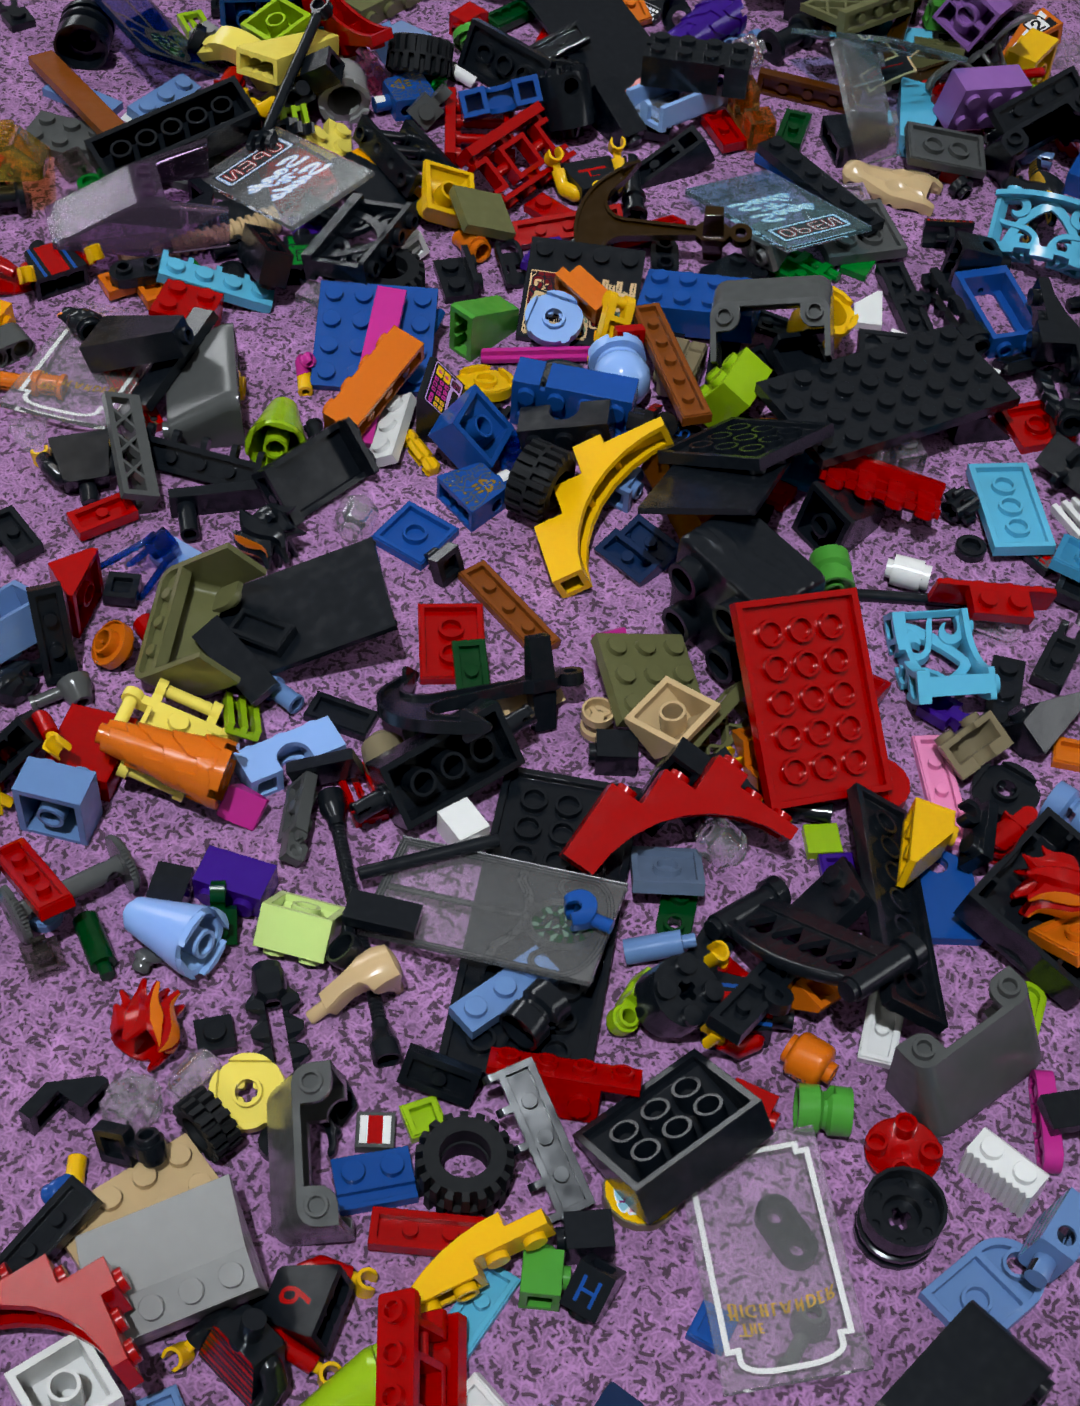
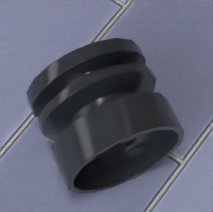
[53,0,116,70]
[853,1166,948,1271]

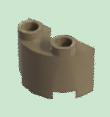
[934,710,1014,781]

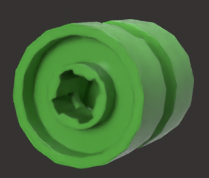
[809,544,856,591]
[793,1083,854,1138]

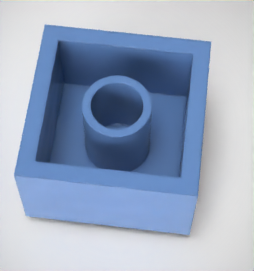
[11,756,103,846]

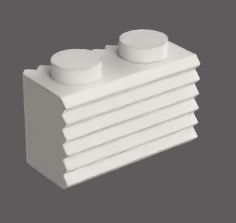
[958,1127,1050,1218]

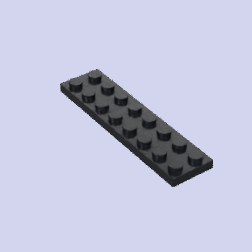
[847,782,948,1035]

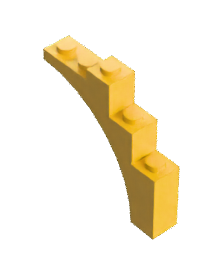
[534,416,674,598]

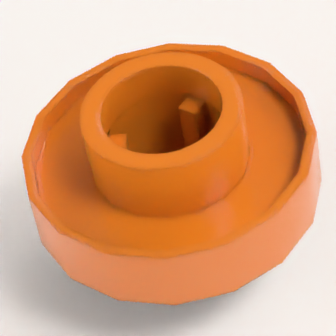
[91,620,134,670]

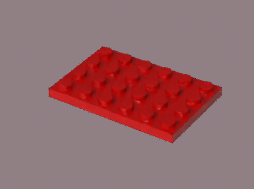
[729,587,894,810]

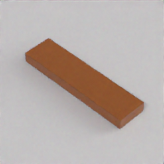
[458,560,561,650]

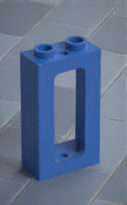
[951,265,1033,359]

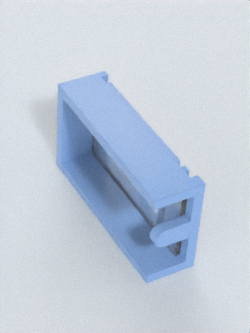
[626,76,728,133]

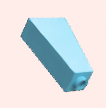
[895,77,941,158]

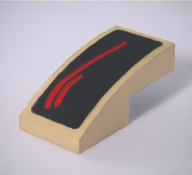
[857,52,917,98]

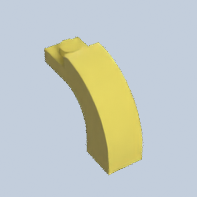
[196,26,277,92]

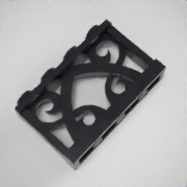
[301,193,419,285]

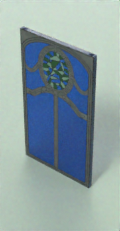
[94,0,220,78]

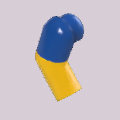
[40,1153,87,1204]

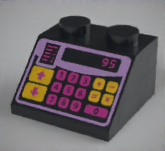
[416,357,465,444]

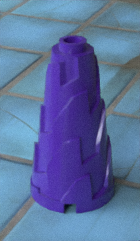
[667,0,747,42]

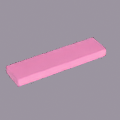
[910,735,965,851]

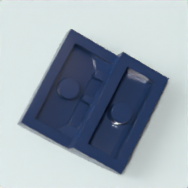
[594,514,679,587]

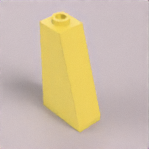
[236,29,339,86]

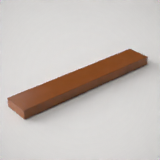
[28,50,124,135]
[632,303,712,427]

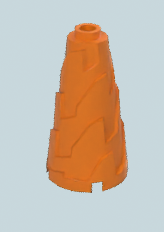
[95,719,240,810]

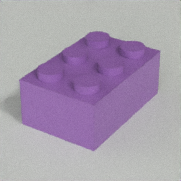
[932,64,1033,131]

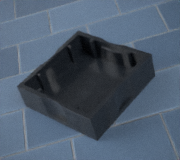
[953,807,1080,1011]

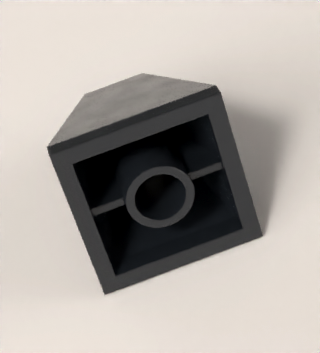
[791,481,886,552]

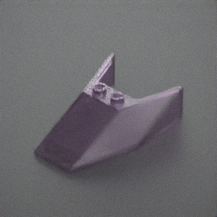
[44,138,230,257]

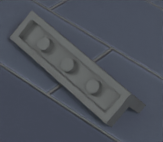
[101,391,160,514]

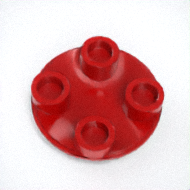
[864,1112,943,1177]

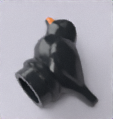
[57,307,102,341]

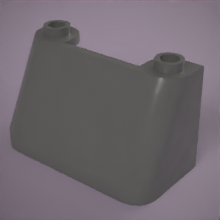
[162,323,245,448]
[885,965,1041,1137]
[267,1060,355,1247]

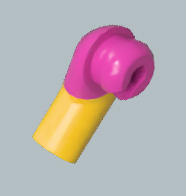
[295,352,316,396]

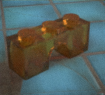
[726,75,777,151]

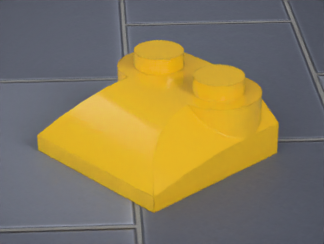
[416,159,475,229]

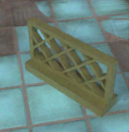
[800,0,915,38]

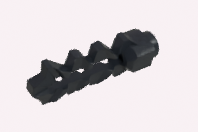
[920,267,991,355]
[1033,366,1080,437]
[245,960,311,1072]

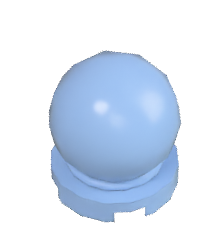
[587,332,651,405]

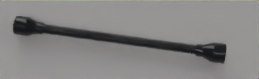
[317,786,403,1068]

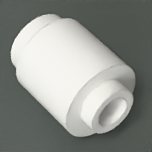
[884,554,933,592]

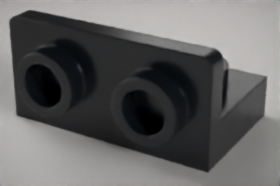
[433,245,483,304]

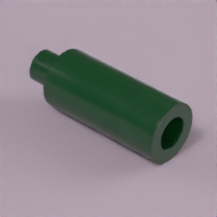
[72,910,117,981]

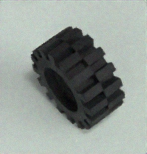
[172,1086,243,1163]

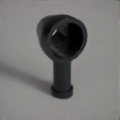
[326,910,365,970]

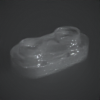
[965,607,1023,648]

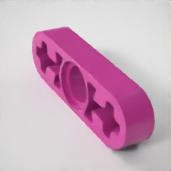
[1028,1069,1064,1174]

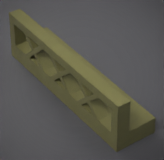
[649,679,750,776]

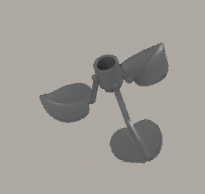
[925,13,1037,93]

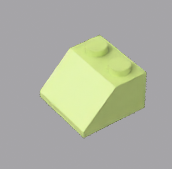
[253,890,345,966]

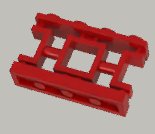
[454,100,577,211]
[375,1287,467,1406]

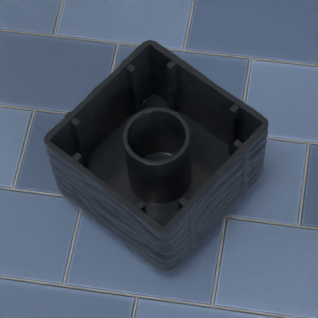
[662,515,825,684]

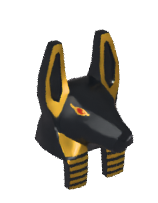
[1001,158,1065,243]

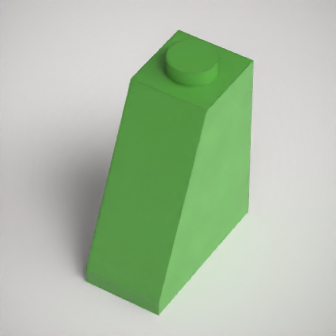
[449,295,519,362]

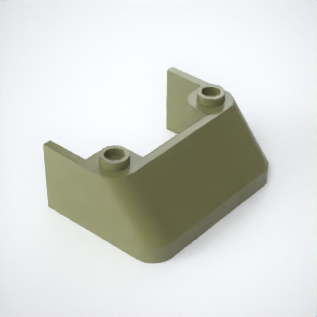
[134,542,268,696]

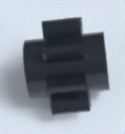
[941,486,980,524]

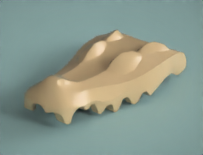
[842,159,943,217]

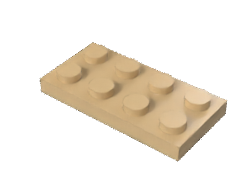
[64,1133,219,1270]

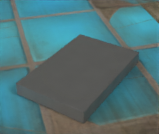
[904,121,987,179]

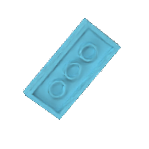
[966,462,1056,556]

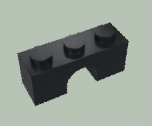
[516,399,616,451]

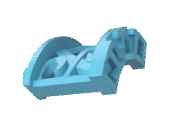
[987,185,1080,279]
[883,608,1001,705]

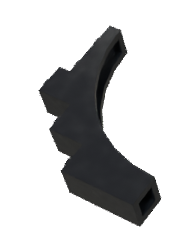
[1026,277,1080,386]

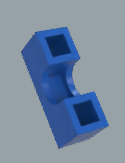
[457,74,543,123]

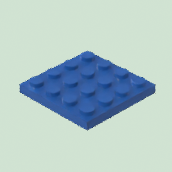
[310,280,438,397]

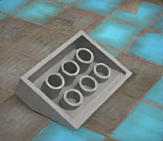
[75,1174,270,1353]

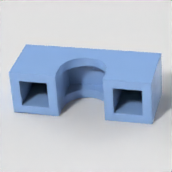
[233,715,346,797]

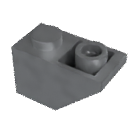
[740,222,788,273]

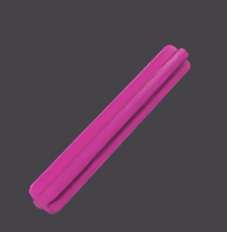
[480,346,590,364]

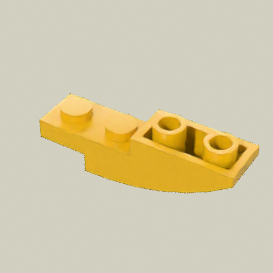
[411,1208,556,1313]

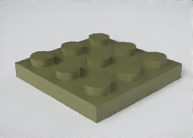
[590,633,701,727]

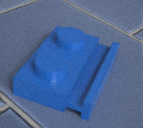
[330,1146,419,1217]

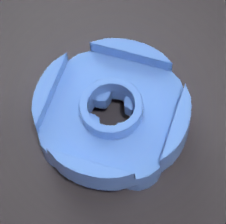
[525,290,583,347]

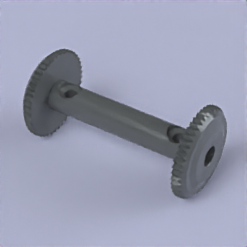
[0,834,141,945]

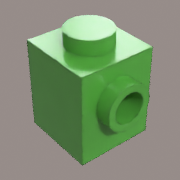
[518,1244,571,1312]

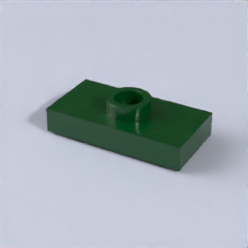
[488,0,536,32]

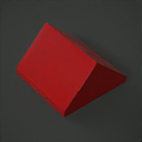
[48,547,104,638]

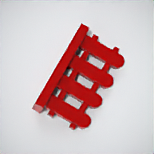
[818,456,946,521]

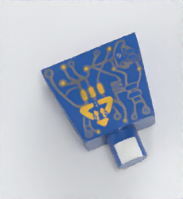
[371,72,435,122]
[436,462,510,532]

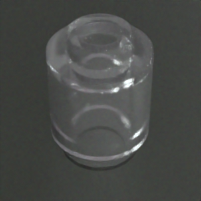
[165,1048,222,1103]

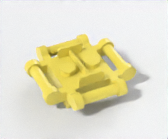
[114,678,240,803]

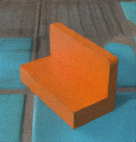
[554,265,607,325]

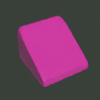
[216,783,270,831]

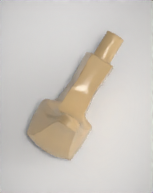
[306,944,404,1024]

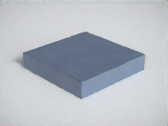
[629,846,706,896]

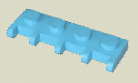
[156,249,275,313]

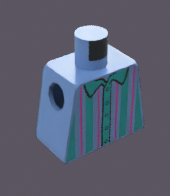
[1017,1187,1080,1288]

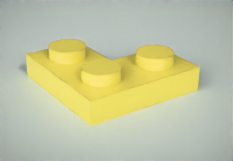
[300,118,352,163]

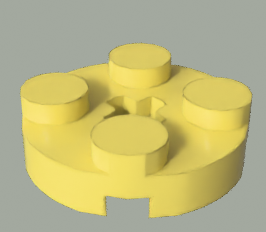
[208,1052,285,1133]

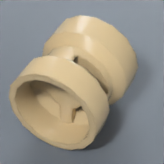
[580,697,614,742]

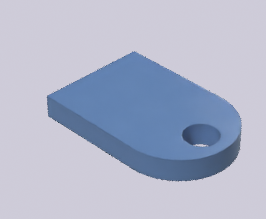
[918,1237,1045,1330]

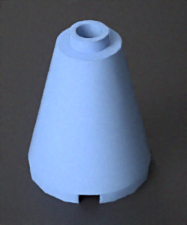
[123,896,229,980]

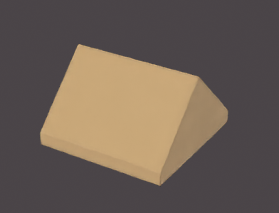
[624,676,721,759]

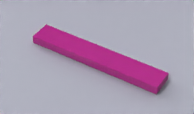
[360,285,407,448]

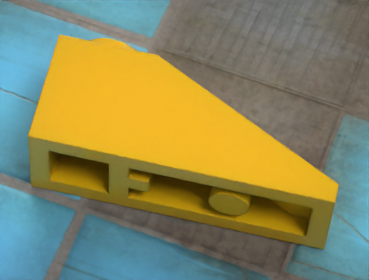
[896,797,959,888]

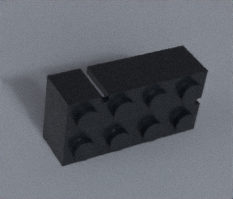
[640,32,755,100]

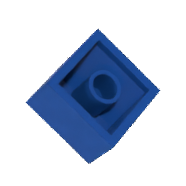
[428,384,514,469]

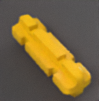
[403,429,441,477]

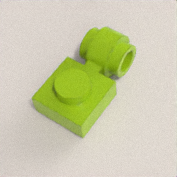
[606,966,651,1037]

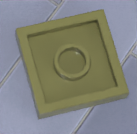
[449,185,516,241]

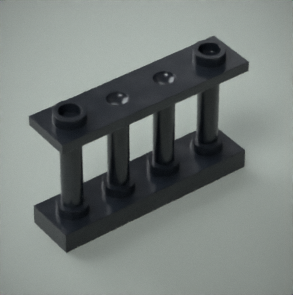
[352,114,457,199]

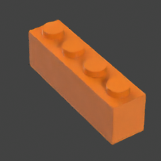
[322,325,424,436]

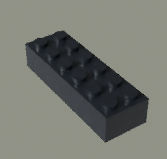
[84,75,262,196]

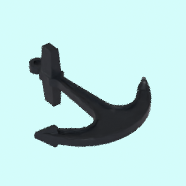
[376,632,584,743]

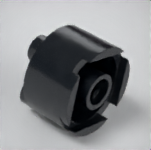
[634,952,724,1039]

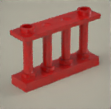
[444,87,515,165]

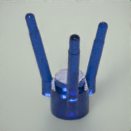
[100,527,180,601]

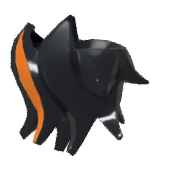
[233,503,307,570]

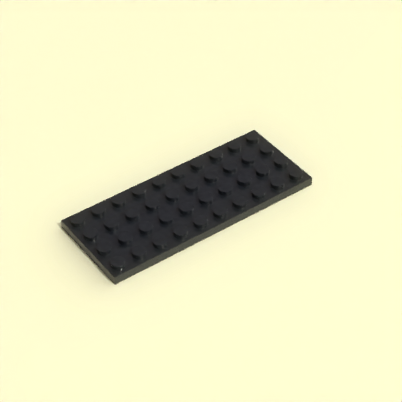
[439,767,642,1082]

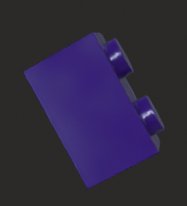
[192,845,278,917]

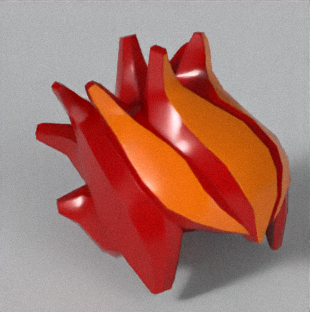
[1010,845,1080,919]
[109,978,185,1073]

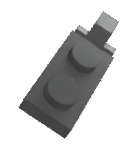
[277,771,318,867]

